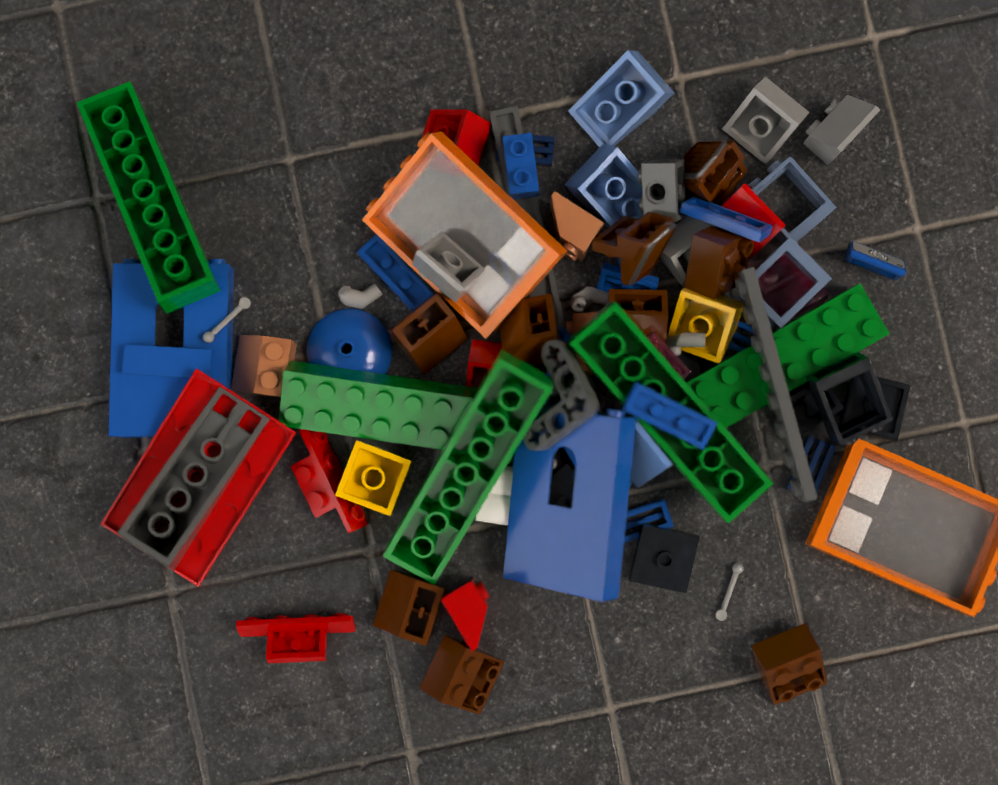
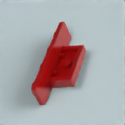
[290,429,368,533]
[236,613,356,663]

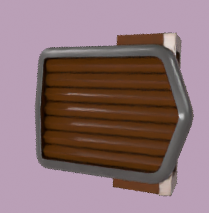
[682,139,748,206]
[592,212,676,286]

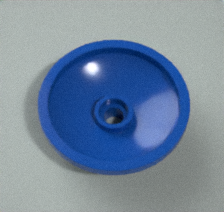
[306,309,392,374]

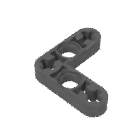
[523,340,598,451]

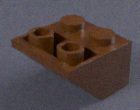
[684,226,754,299]
[607,289,668,358]
[387,293,468,375]
[500,293,561,365]
[373,569,446,646]
[751,623,828,705]
[420,635,505,715]

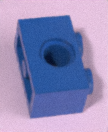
[502,132,540,200]

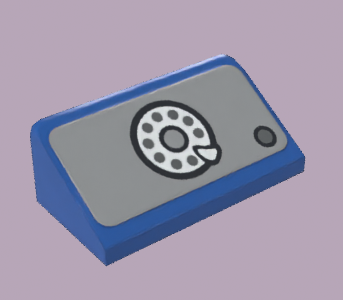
[844,241,906,280]

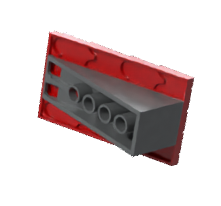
[100,368,296,588]

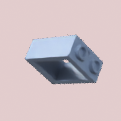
[748,156,837,243]
[738,237,832,329]

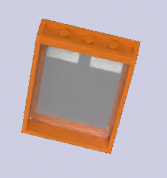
[362,131,568,339]
[805,439,998,617]

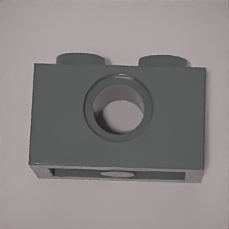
[638,159,686,222]

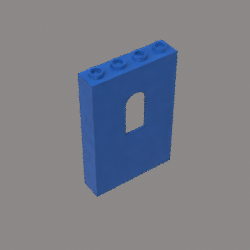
[109,259,234,438]
[503,399,636,602]

